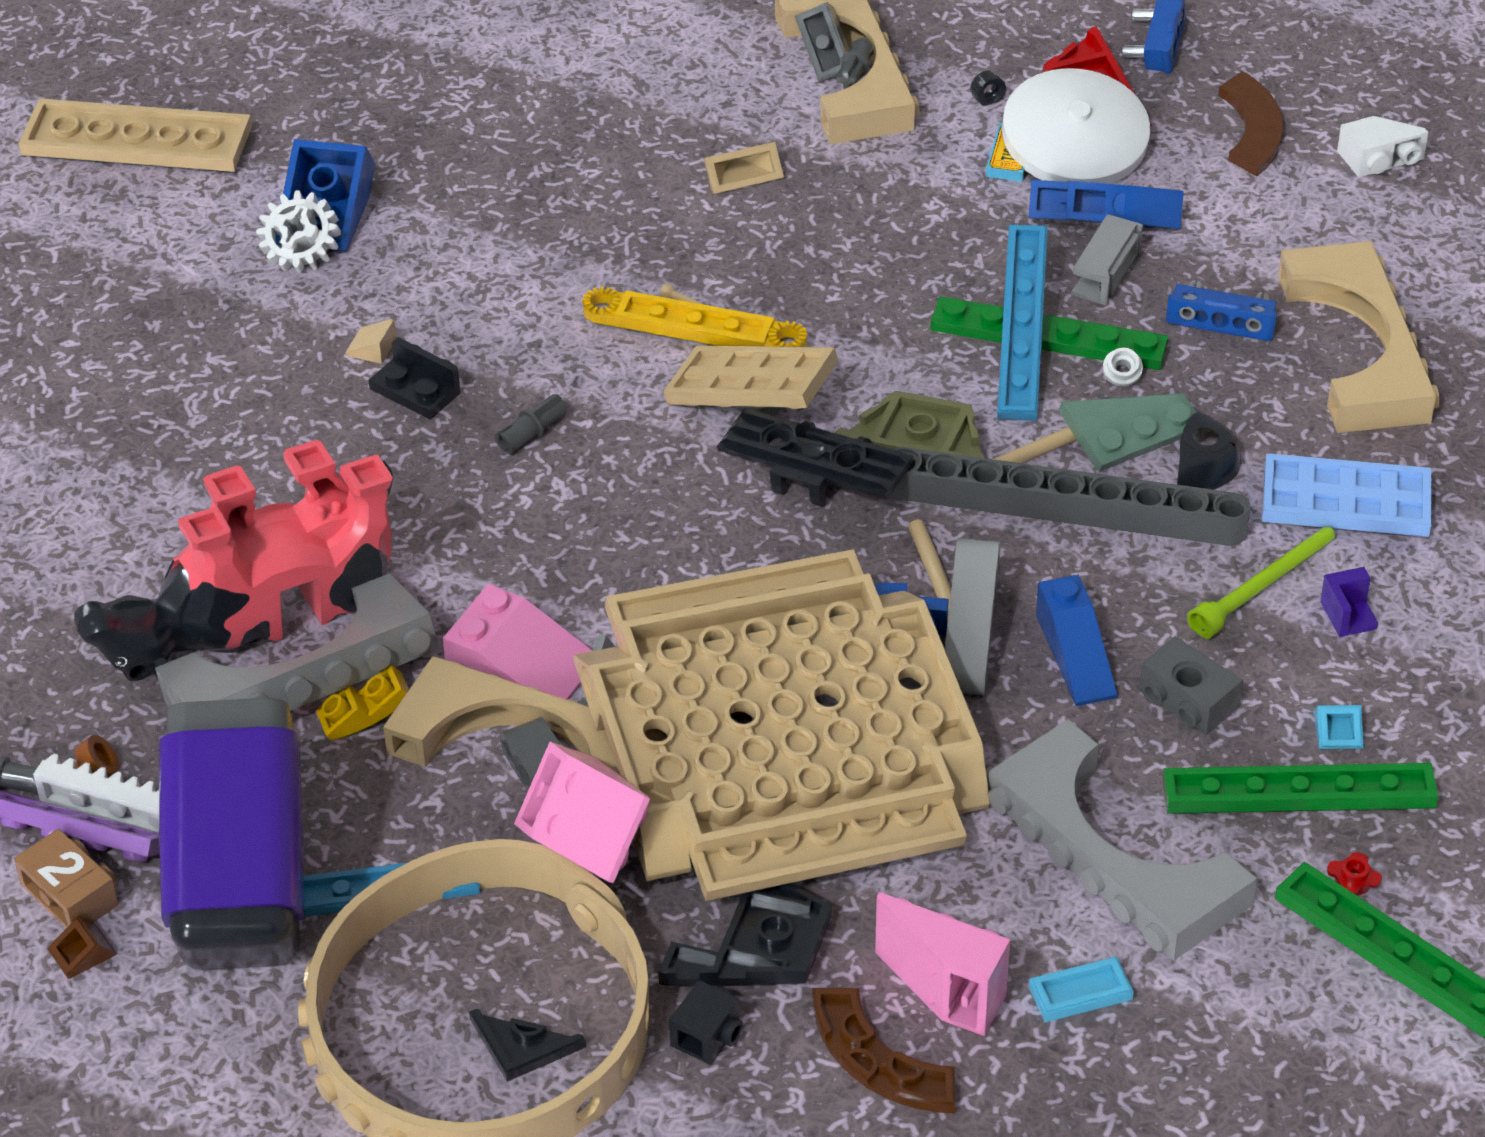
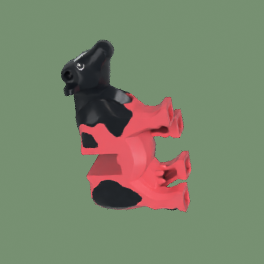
[74,440,394,682]

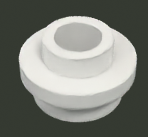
[1103,348,1143,387]

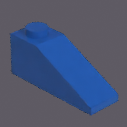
[1036,574,1117,706]

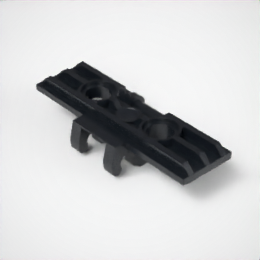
[717,408,914,507]

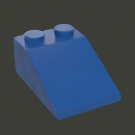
[276,139,375,252]

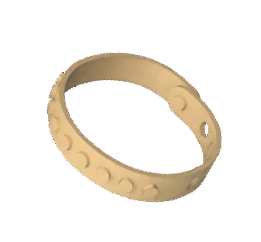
[298,839,650,1137]

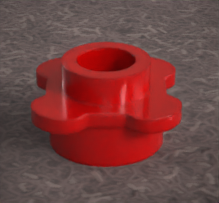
[1327,852,1382,896]

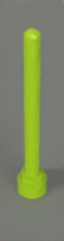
[1187,526,1335,640]

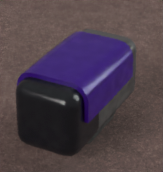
[159,698,305,970]

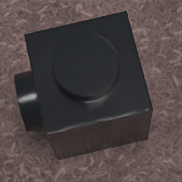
[669,980,743,1065]

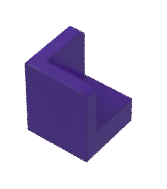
[1320,567,1378,637]

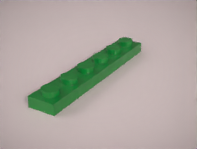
[930,296,1168,370]
[1163,763,1438,814]
[1275,861,1485,1039]

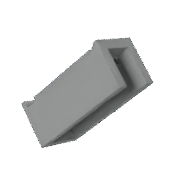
[1071,214,1143,306]

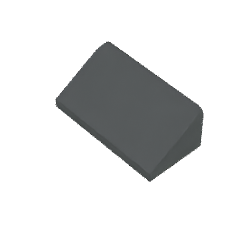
[795,2,850,82]

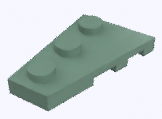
[1059,393,1202,472]

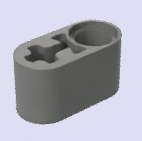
[500,717,560,788]

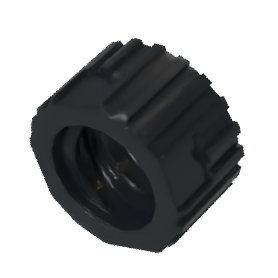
[970,70,1007,106]

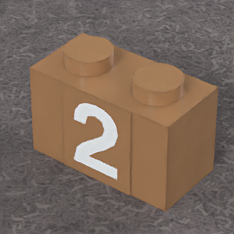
[14,829,119,928]

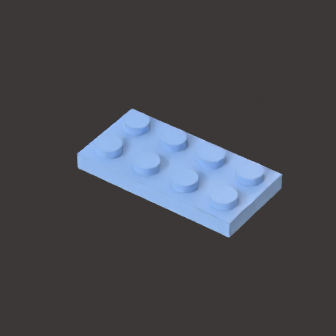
[1262,453,1431,537]

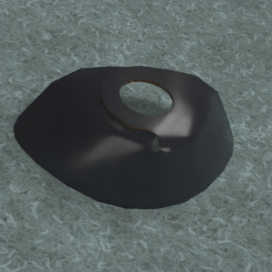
[1177,411,1242,490]

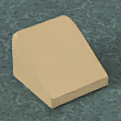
[345,319,397,364]

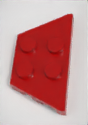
[1042,26,1152,130]

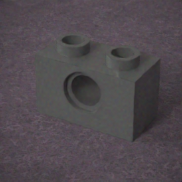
[1139,636,1243,735]

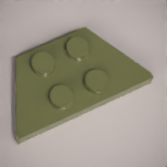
[835,391,984,458]

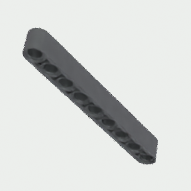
[890,447,1251,546]

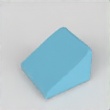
[1313,705,1364,749]

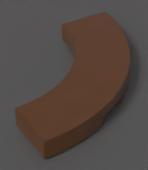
[1218,71,1283,176]
[812,988,955,1114]

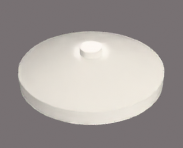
[1002,68,1150,184]

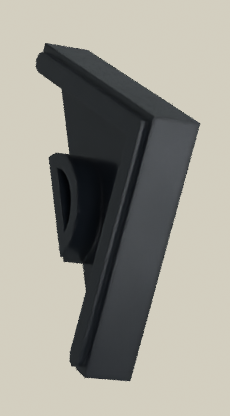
[469,1009,586,1082]

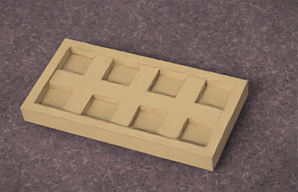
[663,346,839,409]

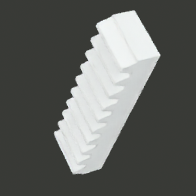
[33,753,159,832]

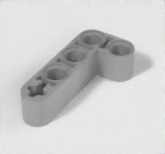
[945,538,1000,696]

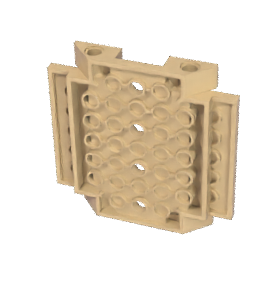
[573,549,990,901]

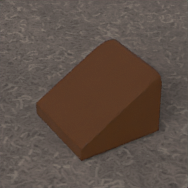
[47,916,117,979]

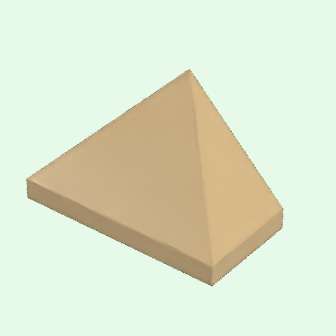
[704,142,784,194]

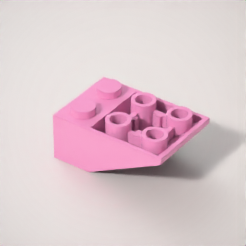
[514,741,650,883]
[875,892,1010,1036]

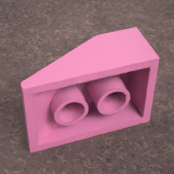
[443,584,592,700]

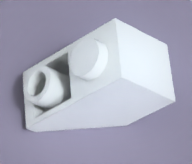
[1337,116,1428,177]

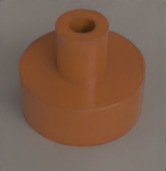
[75,735,119,777]

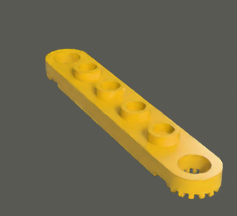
[582,286,807,347]

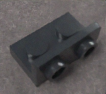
[368,337,461,420]

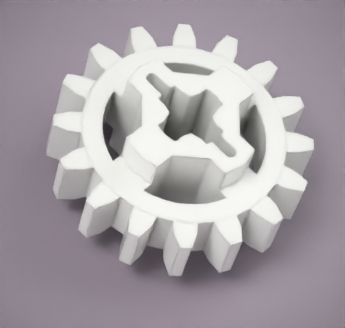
[256,191,341,273]

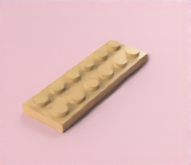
[18,98,252,172]

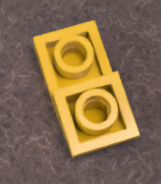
[316,664,409,740]

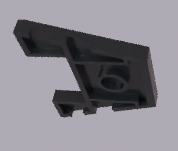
[658,883,832,986]

